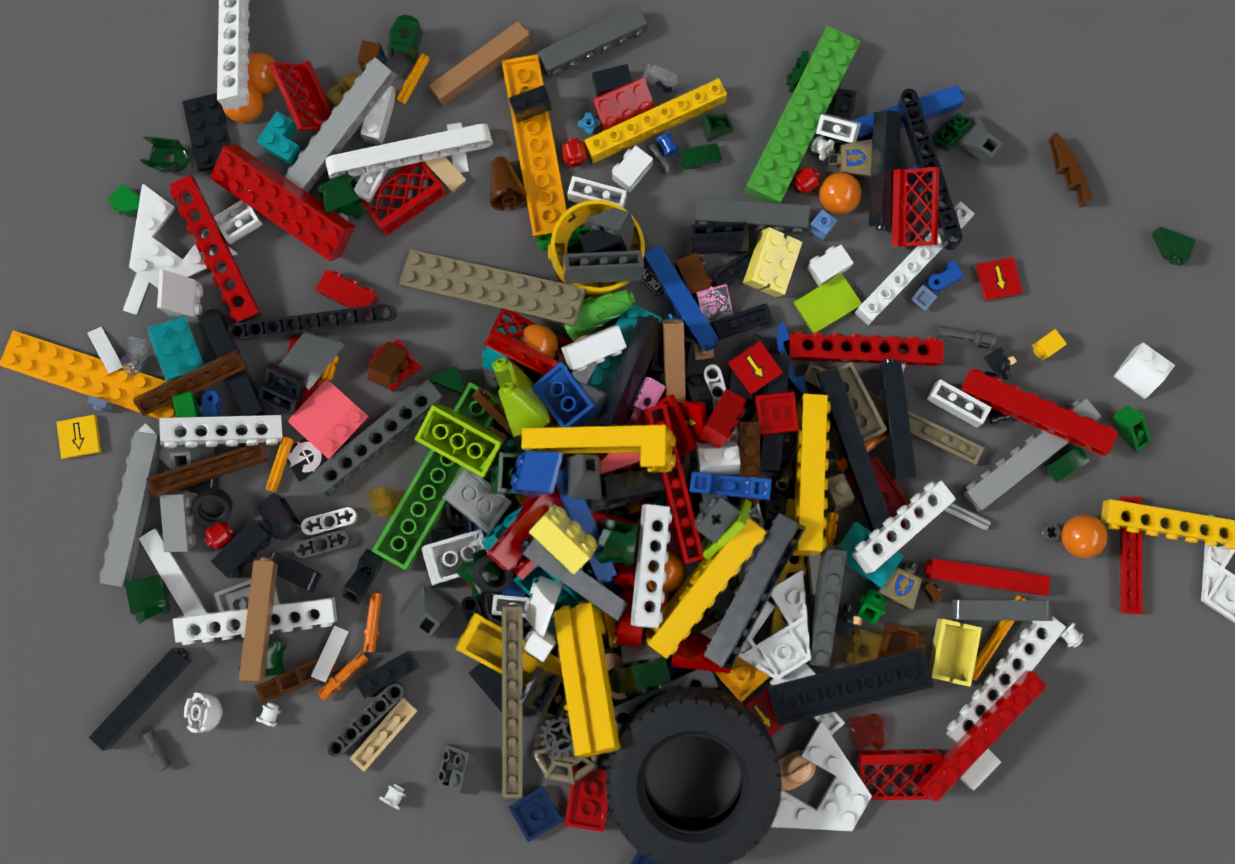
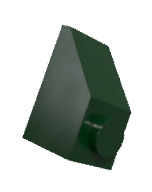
[1152,226,1196,265]

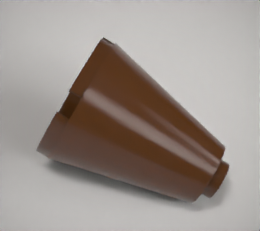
[490,156,527,211]

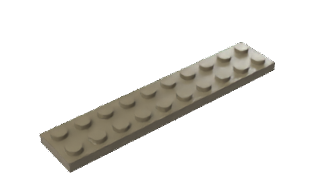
[399,249,586,327]

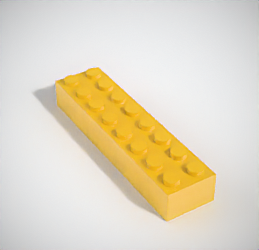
[792,394,831,557]
[644,516,766,659]

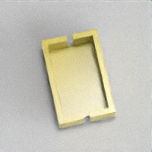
[743,227,802,297]
[529,504,598,574]
[928,619,982,687]

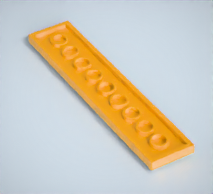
[502,54,569,238]
[0,330,177,419]

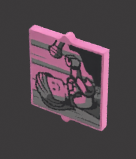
[696,284,733,322]

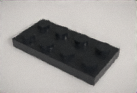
[182,93,231,172]

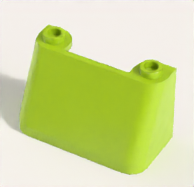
[492,358,550,437]

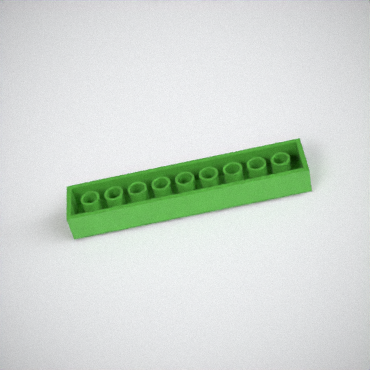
[745,26,861,204]
[372,383,502,571]

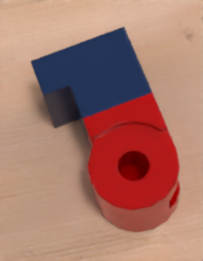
[603,564,636,596]

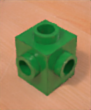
[857,588,887,625]

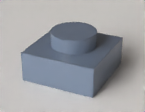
[911,284,939,311]
[87,395,114,413]

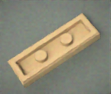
[424,157,467,193]

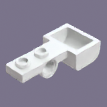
[769,663,845,735]

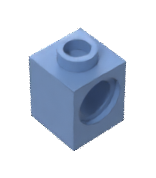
[808,209,837,241]

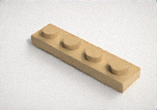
[350,697,418,772]

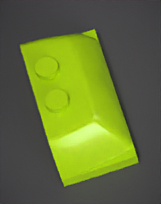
[415,404,503,478]

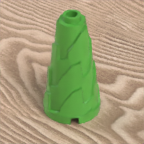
[564,290,636,341]

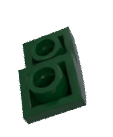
[786,51,809,92]
[932,113,973,152]
[679,143,722,170]
[1045,445,1090,483]

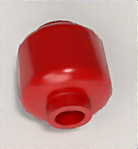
[562,138,587,167]
[791,166,821,194]
[204,522,235,550]

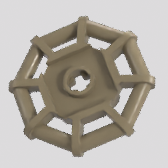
[531,710,600,785]

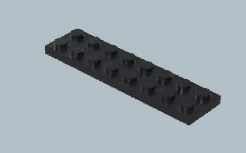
[767,647,934,726]

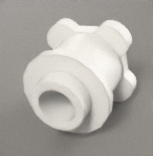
[811,135,835,161]
[1058,622,1083,648]
[256,702,281,727]
[379,784,406,810]

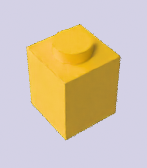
[1032,329,1067,361]

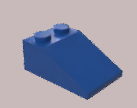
[532,362,601,428]
[511,451,563,498]

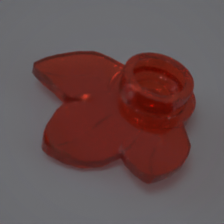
[848,713,886,750]

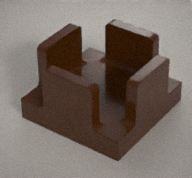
[875,623,925,659]

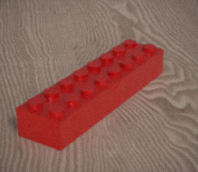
[210,144,356,261]

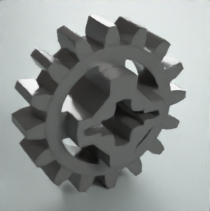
[539,714,574,759]

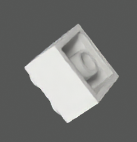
[1113,343,1175,399]
[696,438,740,475]
[524,576,563,637]

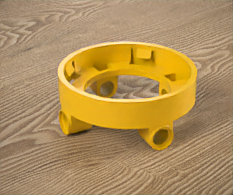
[548,200,645,298]

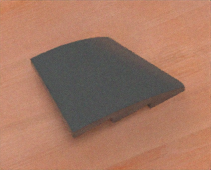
[278,331,346,390]

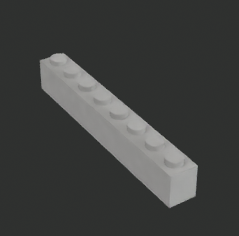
[285,57,398,193]
[963,398,1102,512]
[99,431,162,587]

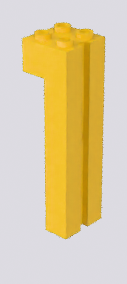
[522,425,676,472]
[553,601,620,758]
[455,612,568,711]

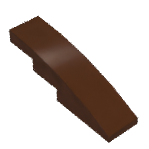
[1048,132,1093,207]
[255,657,338,705]

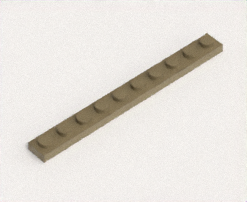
[803,363,984,466]
[502,604,523,798]

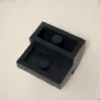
[258,363,306,415]
[519,666,567,721]

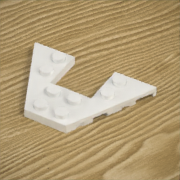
[129,184,238,288]
[1201,514,1235,623]
[701,570,811,680]
[771,720,872,831]

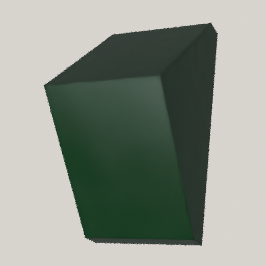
[700,114,734,142]
[430,366,466,395]

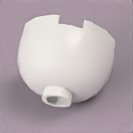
[184,692,223,733]

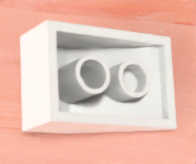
[157,269,203,321]
[421,529,488,585]

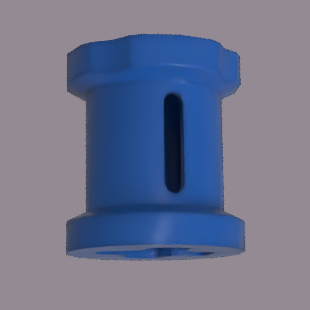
[657,132,680,157]

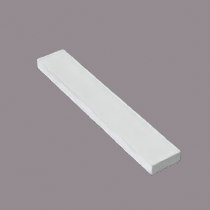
[138,528,216,634]

